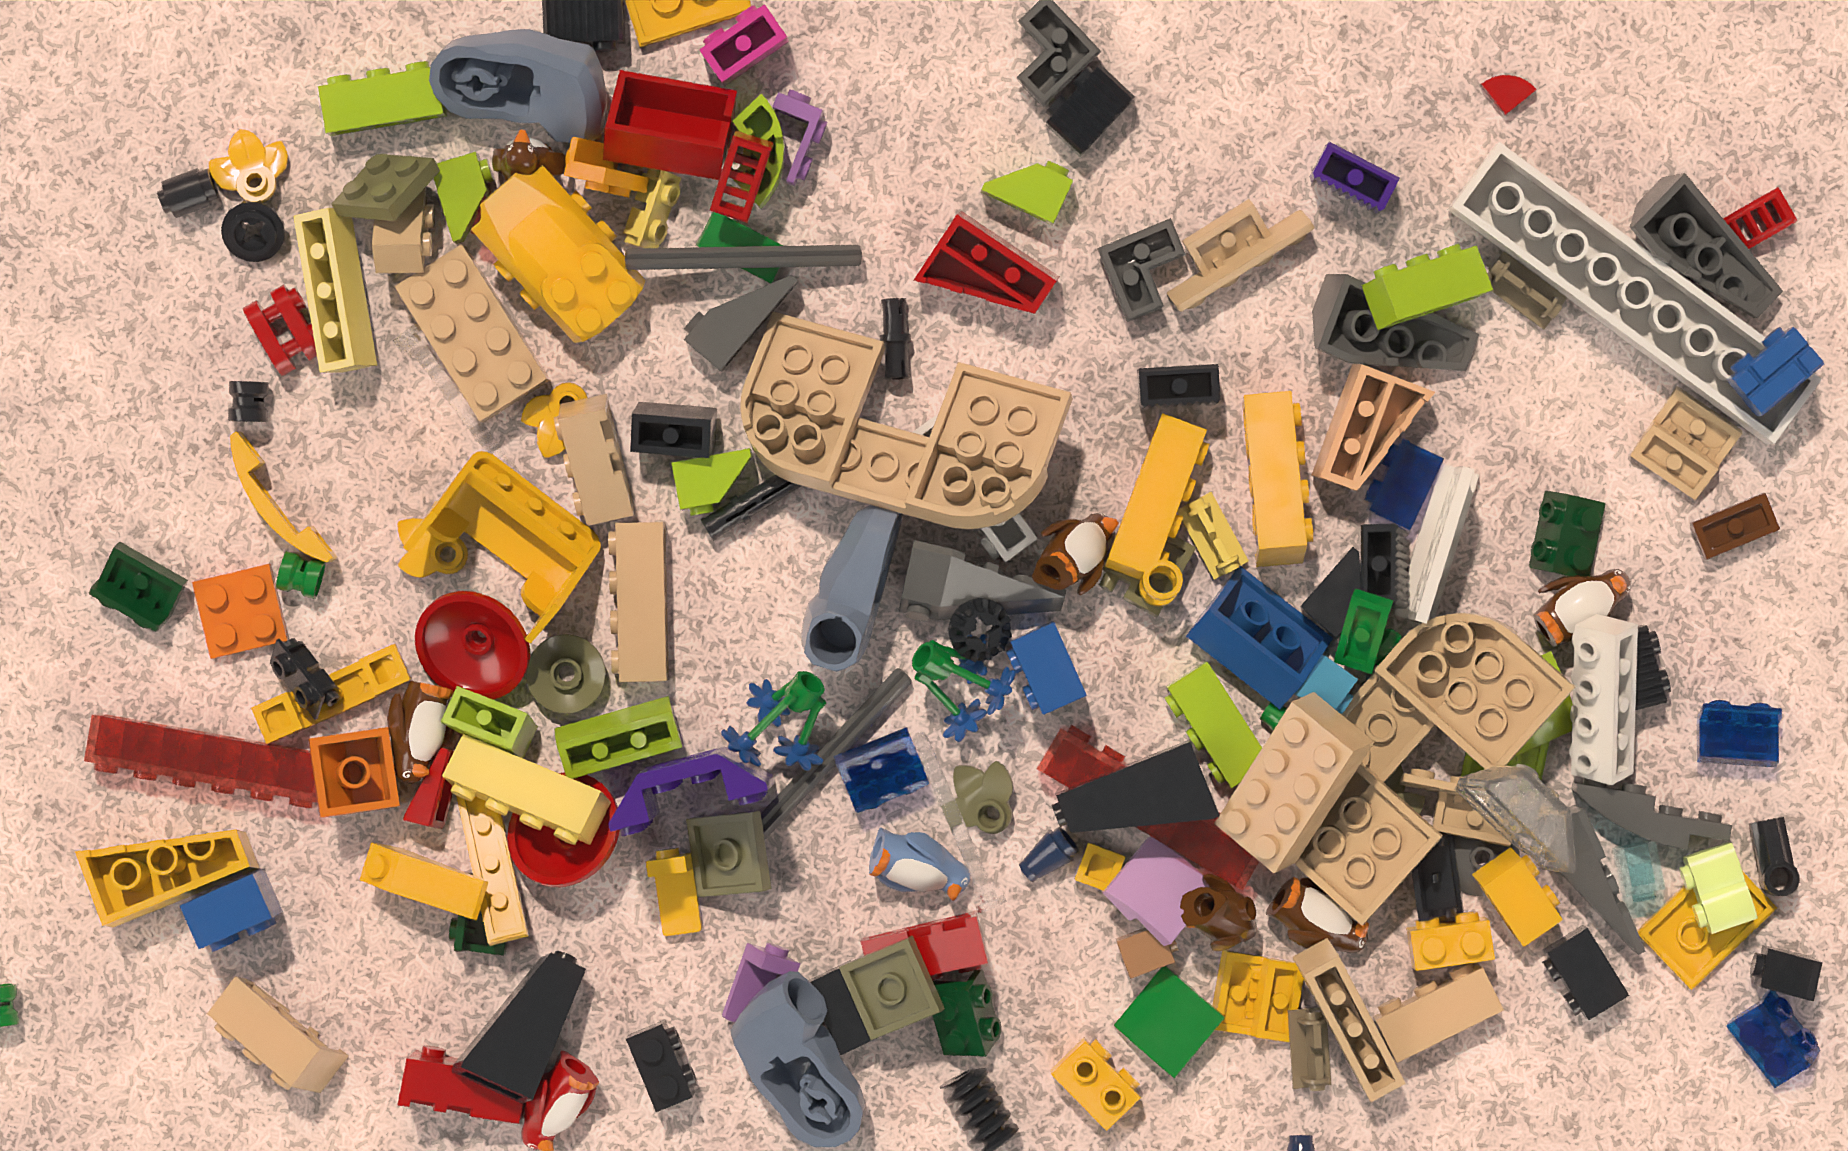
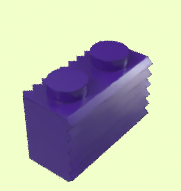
[1309,142,1400,215]

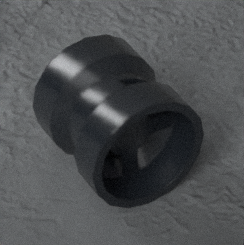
[228,381,269,422]

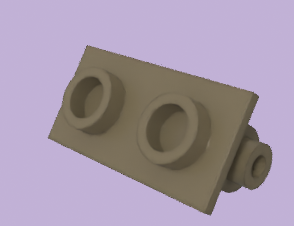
[1487,251,1567,330]
[1288,1007,1331,1091]

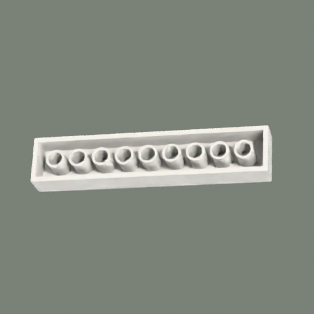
[1447,142,1822,445]

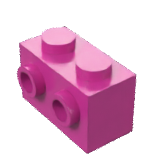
[699,4,789,87]

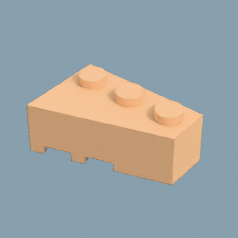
[1311,364,1435,491]

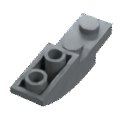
[1571,778,1732,850]

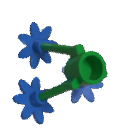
[912,634,1016,742]
[721,671,826,771]

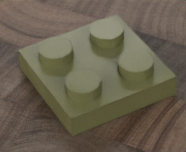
[331,154,440,221]
[686,810,772,897]
[839,936,945,1040]

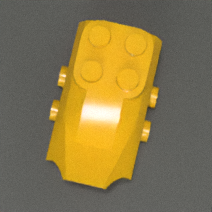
[471,165,646,343]

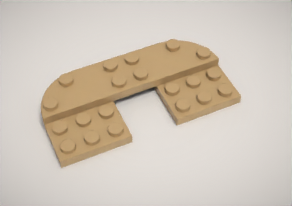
[740,312,1073,529]
[1295,613,1576,926]

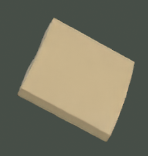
[1630,386,1742,500]

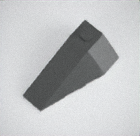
[1630,173,1783,318]
[1312,274,1479,371]
[899,540,1067,621]
[1529,805,1646,955]

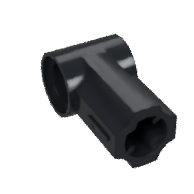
[1749,817,1800,896]

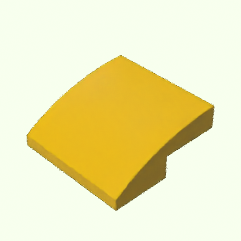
[1212,950,1304,1042]

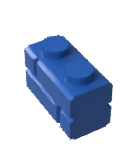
[1727,327,1824,417]

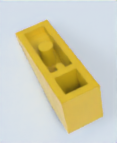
[359,842,488,920]

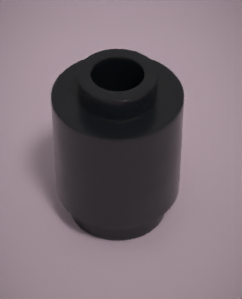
[157,168,220,218]

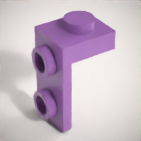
[772,89,828,186]
[722,942,800,1022]

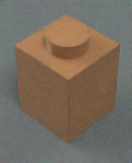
[1115,927,1179,979]

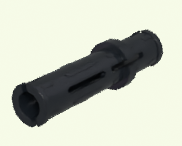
[700,475,802,541]

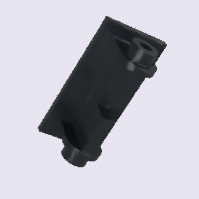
[270,638,341,720]

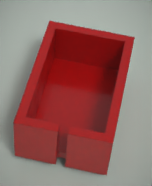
[603,70,737,180]

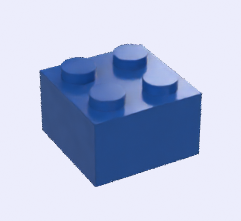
[1006,621,1087,715]
[180,869,283,952]

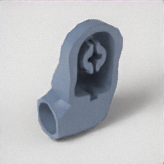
[429,29,607,143]
[801,505,903,672]
[730,971,866,1147]

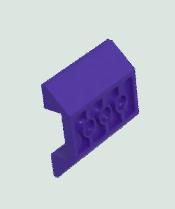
[608,746,775,836]

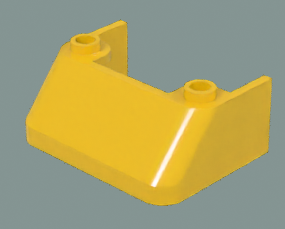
[403,451,601,644]

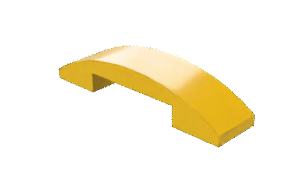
[230,431,337,562]
[251,643,412,744]

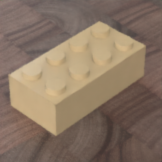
[394,244,551,422]
[1214,692,1374,873]

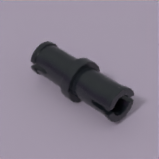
[880,298,911,380]

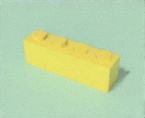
[293,208,377,373]
[442,734,611,845]

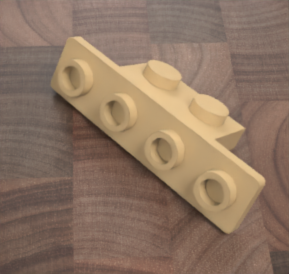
[1167,199,1315,312]
[1399,769,1561,847]

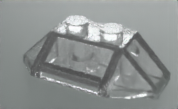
[1455,764,1577,873]

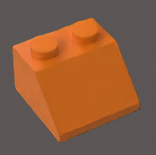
[308,727,400,818]

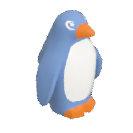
[869,828,970,901]

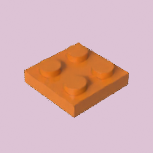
[192,564,289,659]

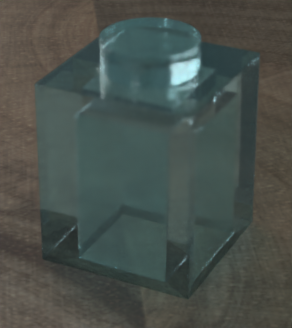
[1612,840,1666,902]

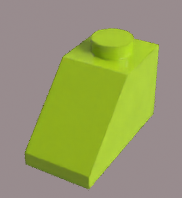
[433,152,494,244]
[981,161,1073,226]
[671,448,753,516]
[441,686,538,758]

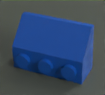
[1186,566,1333,709]

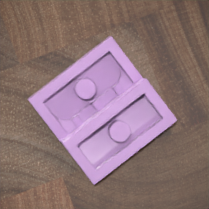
[1102,836,1205,946]

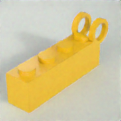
[1104,413,1210,607]

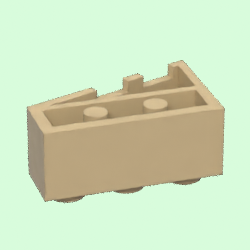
[554,394,634,526]
[207,976,349,1093]

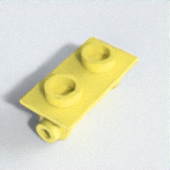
[623,168,681,248]
[1177,492,1249,580]

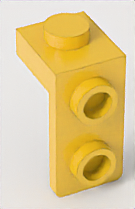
[646,848,702,936]

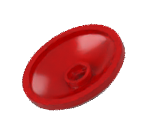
[415,591,530,700]
[507,772,620,887]

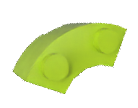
[733,93,785,209]

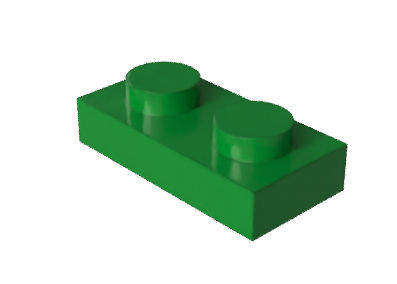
[1334,589,1393,674]

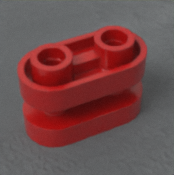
[242,284,317,376]

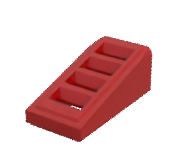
[709,131,774,223]
[1723,187,1798,249]
[403,748,454,829]

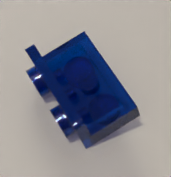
[1364,438,1444,531]
[1697,700,1782,768]
[833,727,929,813]
[1726,990,1820,1088]

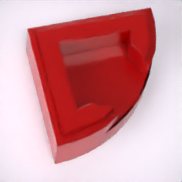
[1480,75,1537,116]

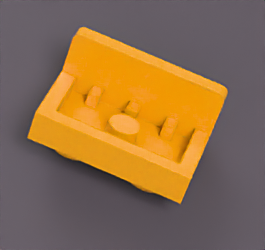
[564,137,649,198]

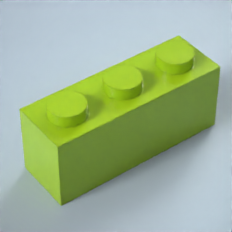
[318,61,447,136]
[1361,244,1493,330]
[1164,661,1262,788]
[554,696,682,779]

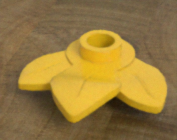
[209,129,288,203]
[521,382,588,458]
[397,501,468,578]

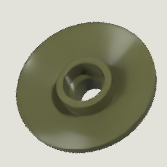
[526,634,606,714]

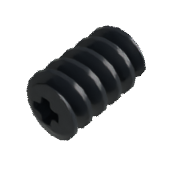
[940,1068,1019,1151]

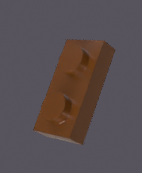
[1690,493,1780,560]

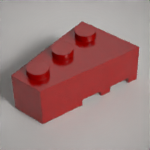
[913,211,1060,314]

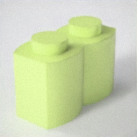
[1679,842,1758,934]

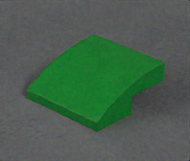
[1114,966,1225,1079]

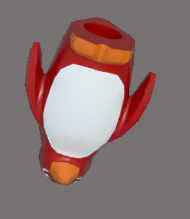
[521,1050,599,1151]

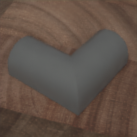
[1016,0,1101,107]
[1097,218,1186,322]

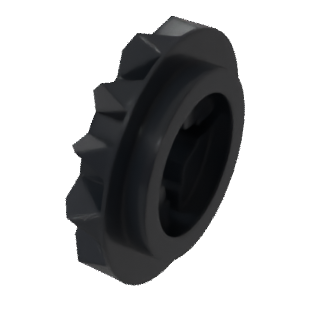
[221,200,285,262]
[948,598,1012,662]

